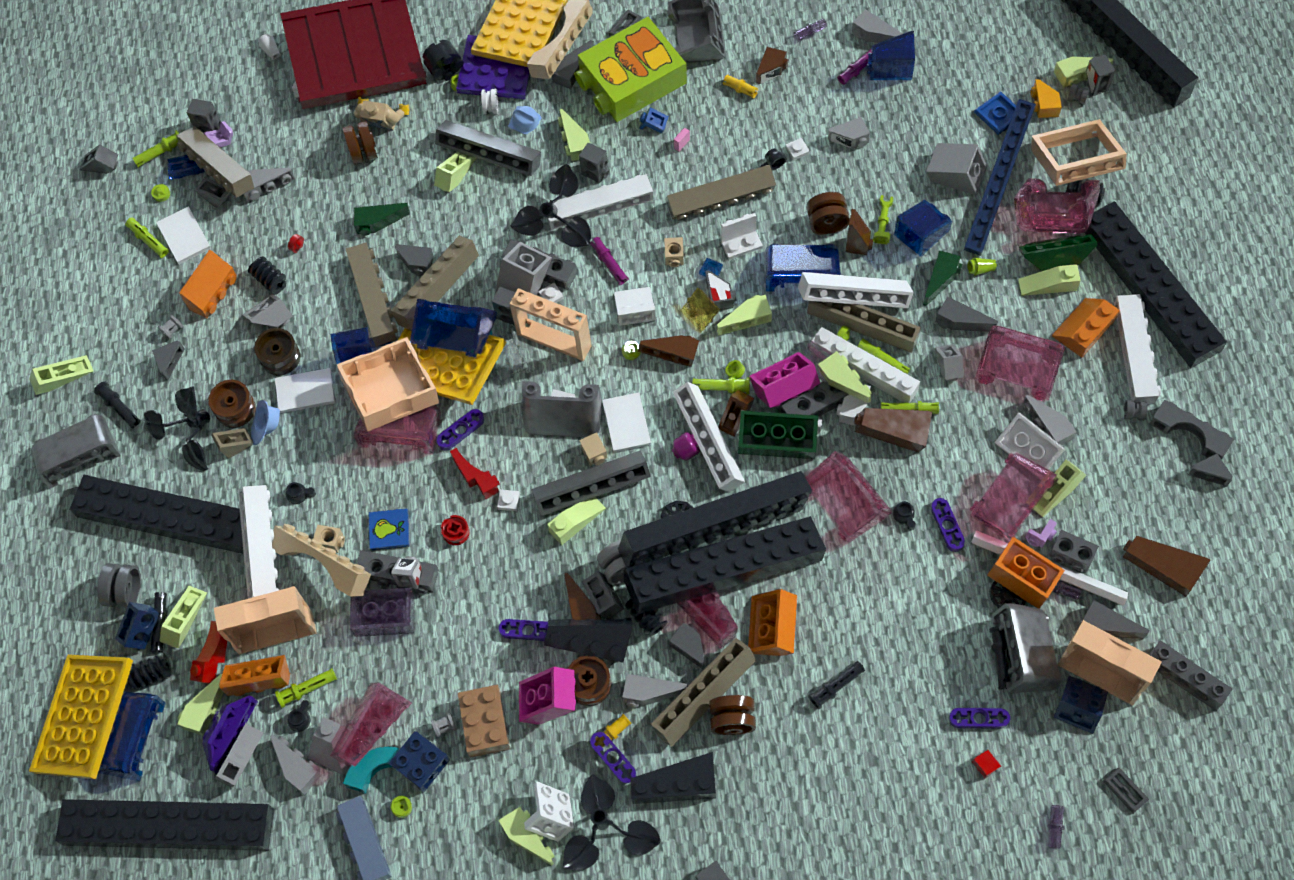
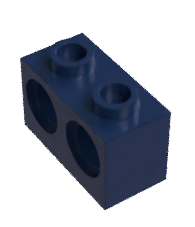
[115,602,159,649]

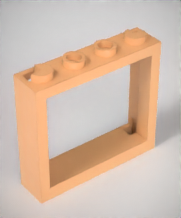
[1031,119,1127,186]
[510,288,591,361]

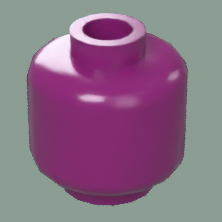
[672,432,700,461]

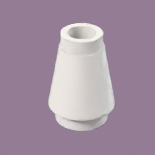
[258,34,281,60]

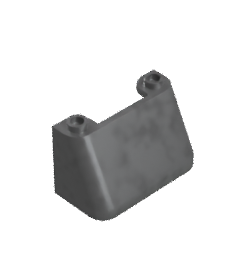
[667,0,726,63]
[522,381,602,437]
[32,414,121,489]
[991,604,1062,693]

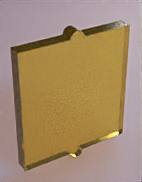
[680,288,720,332]

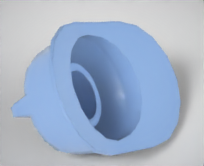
[508,106,541,134]
[251,400,280,445]

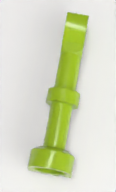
[873,195,894,245]

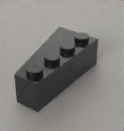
[543,618,633,663]
[630,752,716,804]

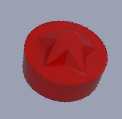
[288,234,304,253]

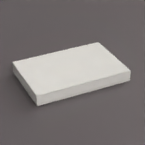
[156,206,211,264]
[275,368,335,413]
[602,392,651,453]
[994,413,1066,479]

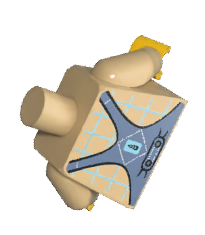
[354,97,409,130]

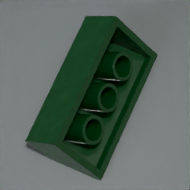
[738,410,818,459]

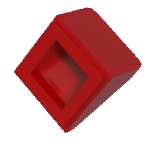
[972,750,1002,779]

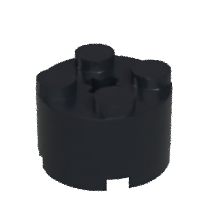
[422,40,464,81]

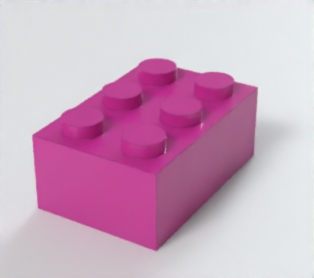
[749,352,820,408]
[519,667,576,725]

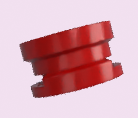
[441,515,470,545]

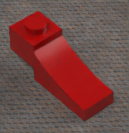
[450,448,500,499]
[190,621,227,683]

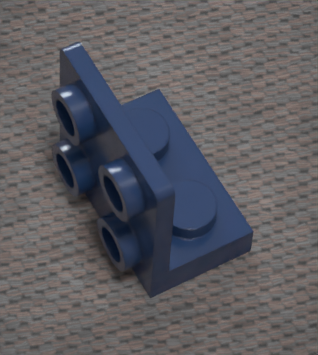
[1053,676,1108,734]
[389,731,450,793]

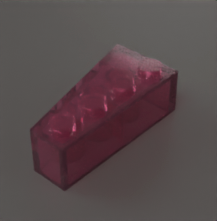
[677,592,738,649]
[330,682,412,766]

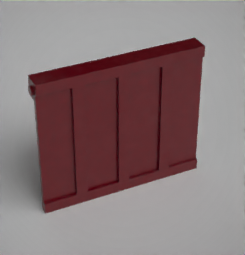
[280,0,427,110]

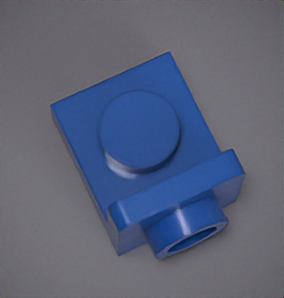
[639,107,669,133]

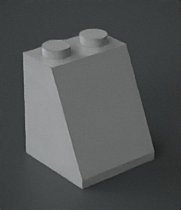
[926,143,987,195]
[495,242,552,295]

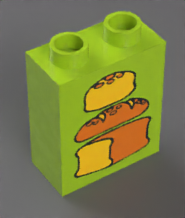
[574,16,687,122]

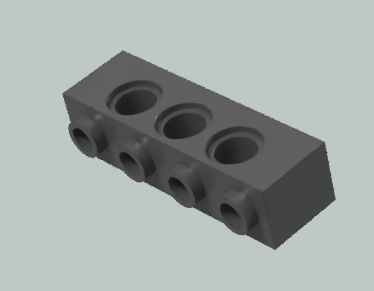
[501,239,578,290]
[781,381,850,417]
[356,550,439,594]
[1150,640,1233,711]

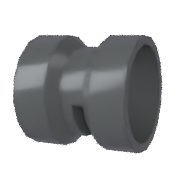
[1067,83,1090,105]
[1124,400,1147,421]

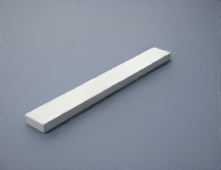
[971,530,1128,605]

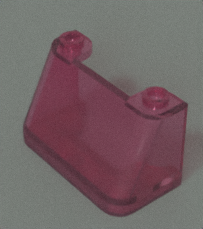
[1014,178,1100,234]
[974,326,1065,401]
[354,405,441,454]
[806,451,892,542]
[970,452,1057,542]

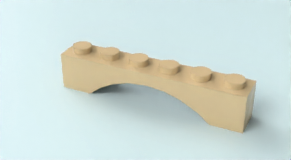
[527,0,593,79]
[272,524,371,596]

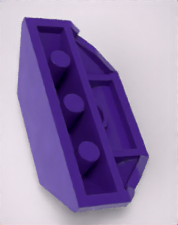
[202,695,258,775]

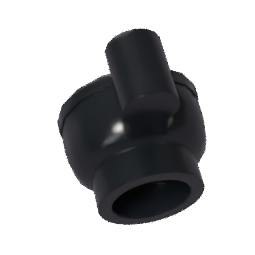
[760,148,787,171]
[286,482,316,504]
[893,501,916,531]
[287,700,311,732]

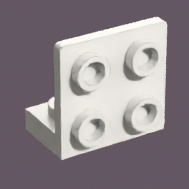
[721,213,763,260]
[614,287,656,326]
[524,782,574,842]

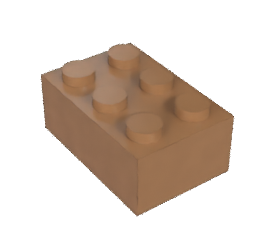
[458,684,511,758]

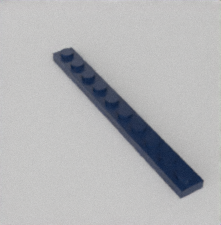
[964,99,1036,256]

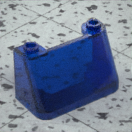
[765,244,841,292]
[410,299,497,358]
[98,692,166,781]

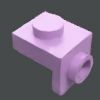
[204,121,233,147]
[1025,519,1057,548]

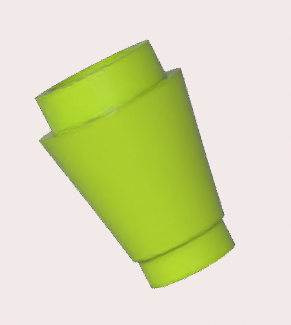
[967,258,997,276]

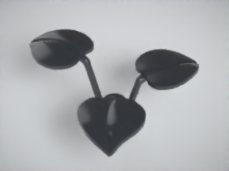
[510,164,591,247]
[144,386,210,471]
[563,774,661,871]

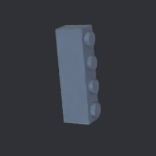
[336,796,392,880]

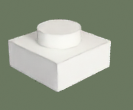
[785,138,810,161]
[538,283,564,303]
[497,489,520,511]

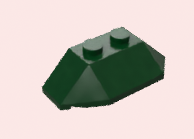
[1019,235,1097,271]

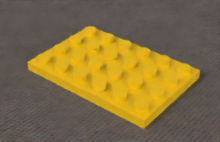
[471,0,568,67]
[397,317,507,405]
[29,654,133,780]

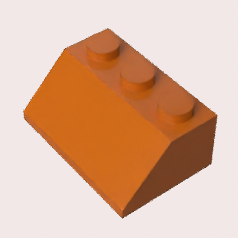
[179,250,237,318]
[1052,298,1120,358]
[987,537,1065,609]
[748,589,797,656]
[219,655,290,696]

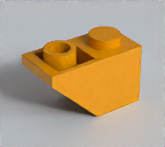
[1031,79,1062,118]

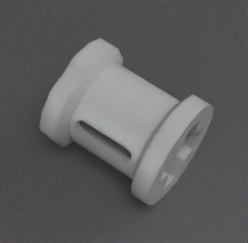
[158,315,184,339]
[431,713,457,738]

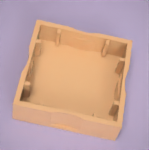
[337,337,439,431]
[214,586,317,655]
[1058,620,1162,706]

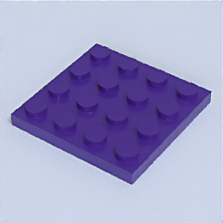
[456,35,530,99]

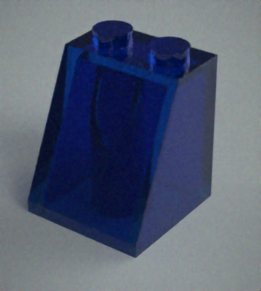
[866,31,915,80]
[894,200,952,257]
[330,327,376,386]

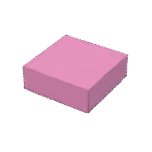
[674,128,690,151]

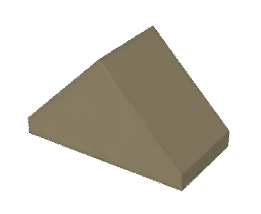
[211,428,254,459]

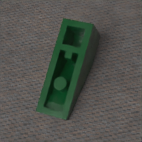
[354,203,410,236]
[923,250,963,306]

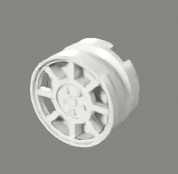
[481,89,498,114]

